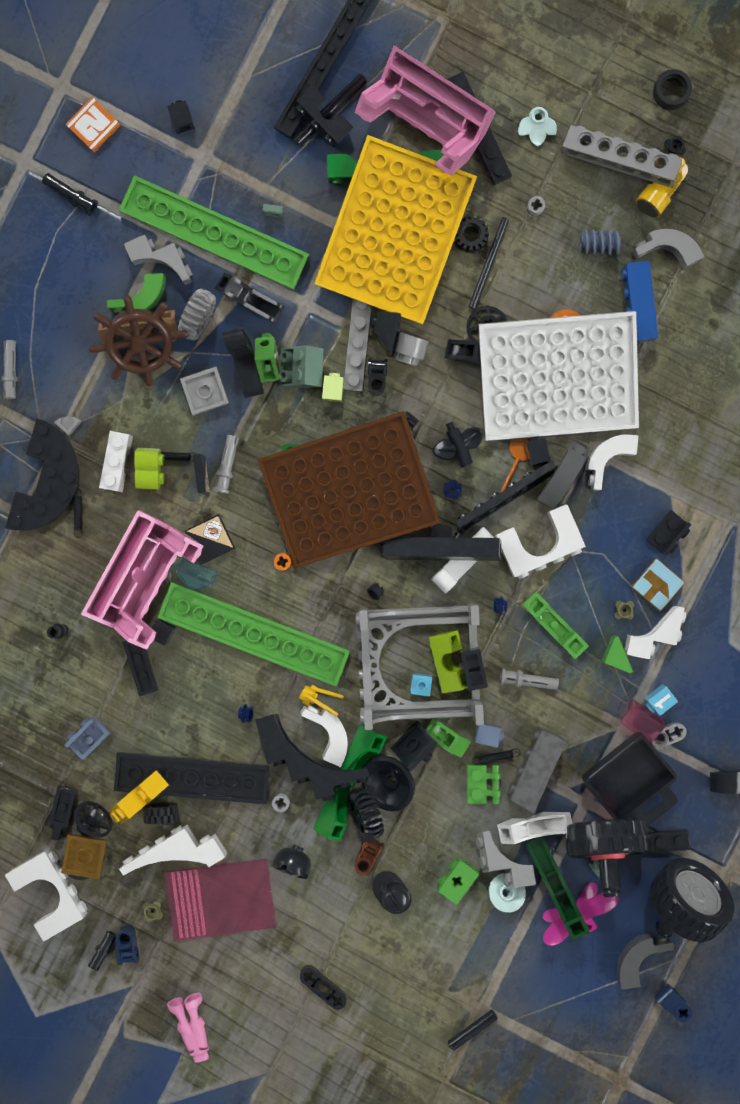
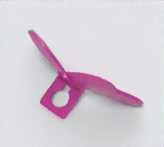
[543,882,618,946]

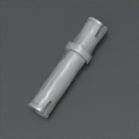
[2,340,18,399]

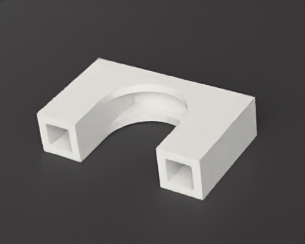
[495,504,586,579]
[5,848,87,942]

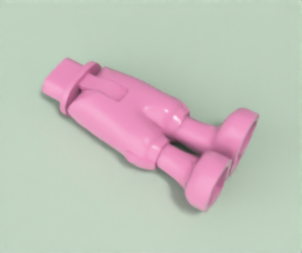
[167,992,209,1063]

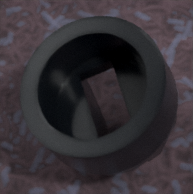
[367,583,384,600]

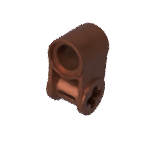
[355,840,384,875]

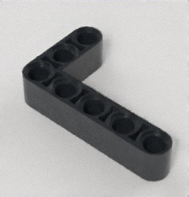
[222,327,264,398]

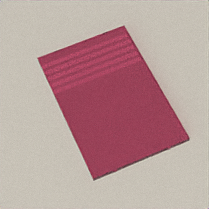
[165,859,276,941]

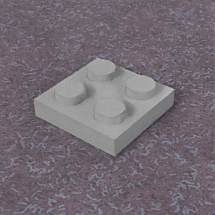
[180,367,229,416]

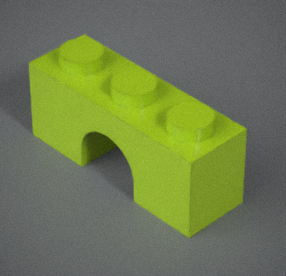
[429,630,467,693]

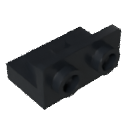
[646,510,692,554]

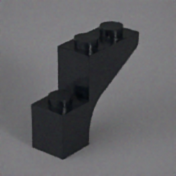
[215,272,285,323]

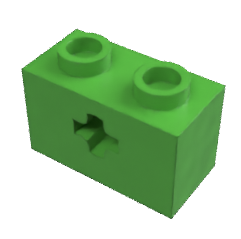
[437,856,479,905]

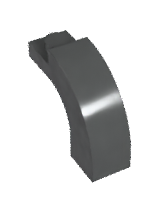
[538,441,589,509]
[616,932,674,990]

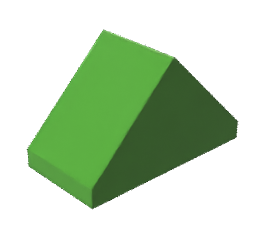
[601,635,633,673]

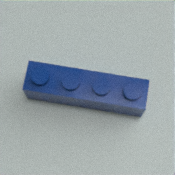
[621,261,659,343]

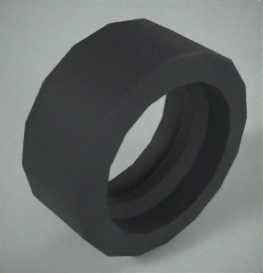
[653,69,692,110]

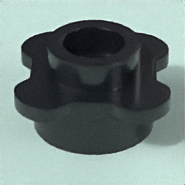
[664,136,686,155]

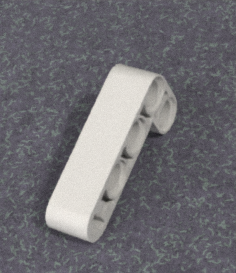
[431,527,495,594]

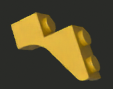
[109,770,169,825]

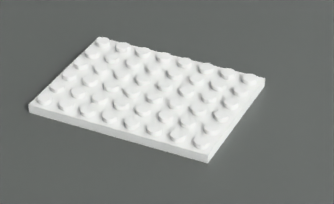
[478,311,639,441]

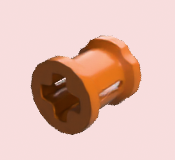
[274,553,292,571]

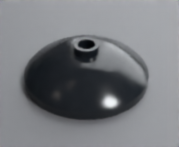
[362,756,415,812]

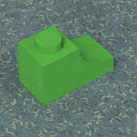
[426,718,471,758]

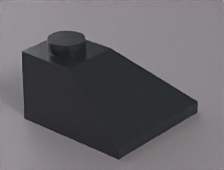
[371,311,401,357]

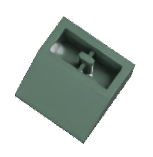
[279,345,324,388]

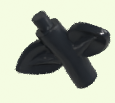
[432,422,483,468]

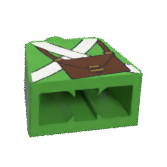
[255,333,280,382]

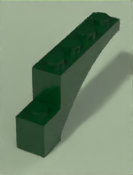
[525,836,590,941]

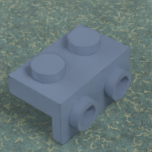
[64,716,111,760]

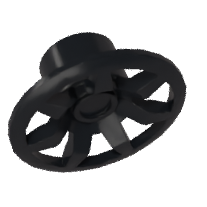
[466,306,507,341]
[74,801,113,838]

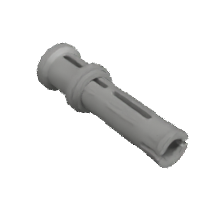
[212,435,239,494]
[499,668,559,691]

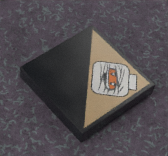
[193,454,210,495]
[184,514,236,565]

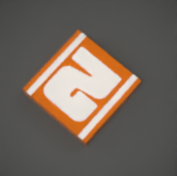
[66,97,121,153]

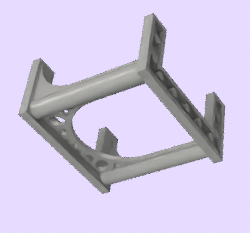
[356,603,484,730]

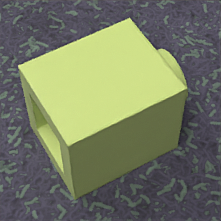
[322,373,344,403]

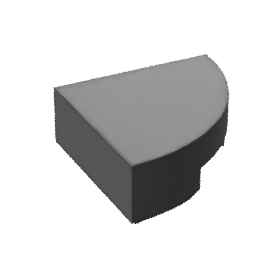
[54,416,82,436]

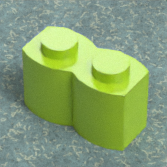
[135,448,164,489]

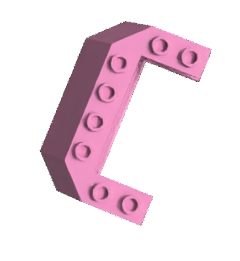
[354,46,496,176]
[81,510,203,649]

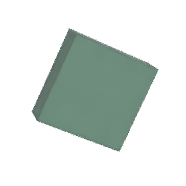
[263,204,284,218]

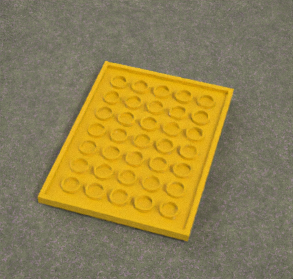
[314,135,477,325]

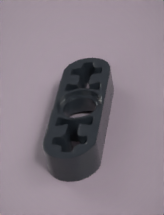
[300,965,347,1010]

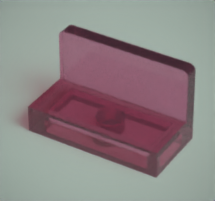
[620,699,665,743]

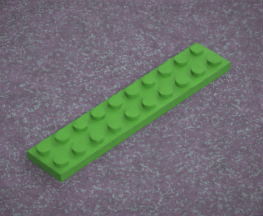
[119,175,309,290]
[158,582,350,687]

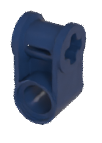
[115,925,139,965]
[655,983,692,1022]

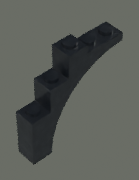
[255,714,373,802]

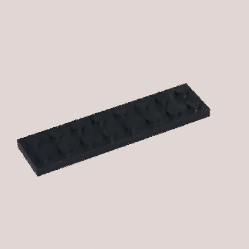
[114,752,270,804]

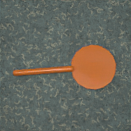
[501,437,532,492]

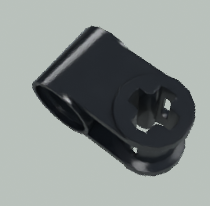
[368,358,388,396]

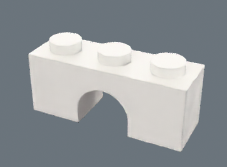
[99,431,133,492]

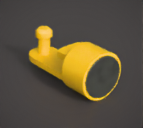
[636,157,688,218]

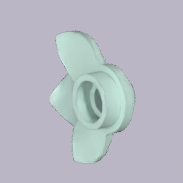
[518,107,557,147]

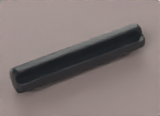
[448,1010,498,1051]

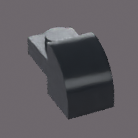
[710,771,740,794]

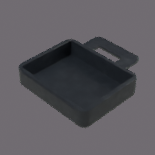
[582,732,678,827]

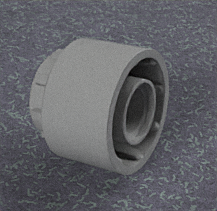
[393,332,429,366]

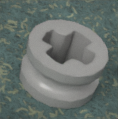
[527,196,545,216]
[272,793,290,812]

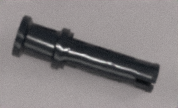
[42,173,98,216]

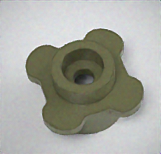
[615,600,634,620]
[142,901,163,922]

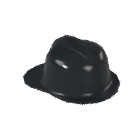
[372,871,412,914]

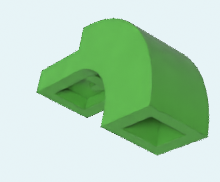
[107,273,166,314]

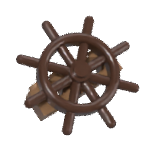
[89,295,189,386]

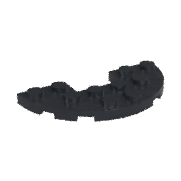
[5,418,80,531]

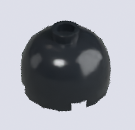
[271,845,311,880]

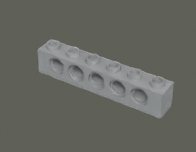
[562,125,682,188]

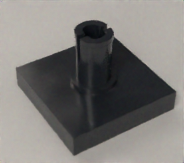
[391,721,438,771]

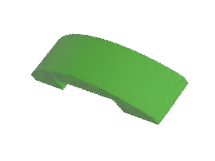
[522,591,589,659]

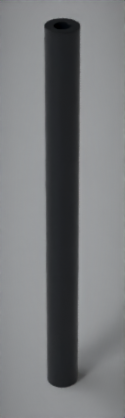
[468,217,509,310]

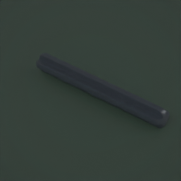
[293,74,367,147]

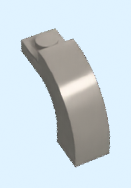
[632,229,704,270]

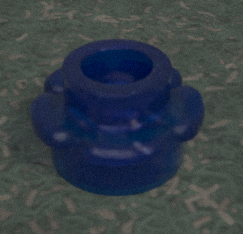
[443,480,462,499]
[493,596,507,615]
[238,704,253,723]

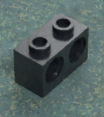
[459,647,488,691]

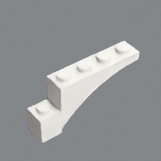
[119,825,227,875]

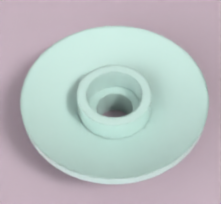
[489,873,526,912]

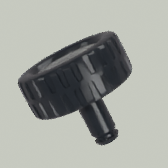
[650,858,735,942]

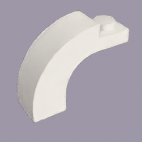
[585,435,639,491]
[301,705,348,767]

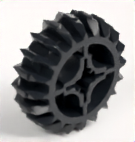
[349,788,384,841]

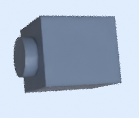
[474,722,504,747]

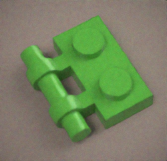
[467,764,502,804]

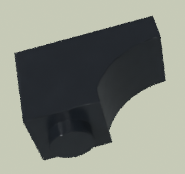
[444,339,481,365]

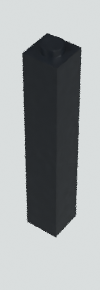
[381,537,502,561]

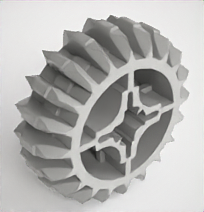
[178,288,216,341]

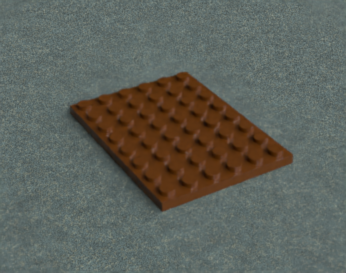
[257,411,441,568]

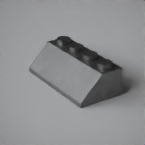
[508,727,566,813]

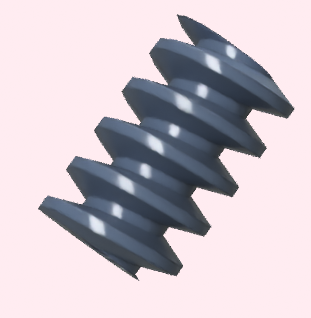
[579,229,621,256]

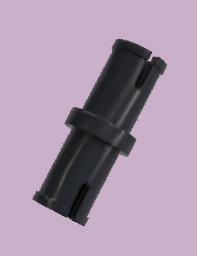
[47,623,69,639]
[88,930,117,971]

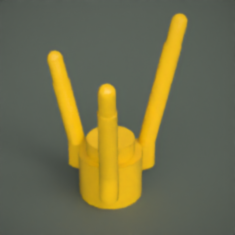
[299,685,344,716]

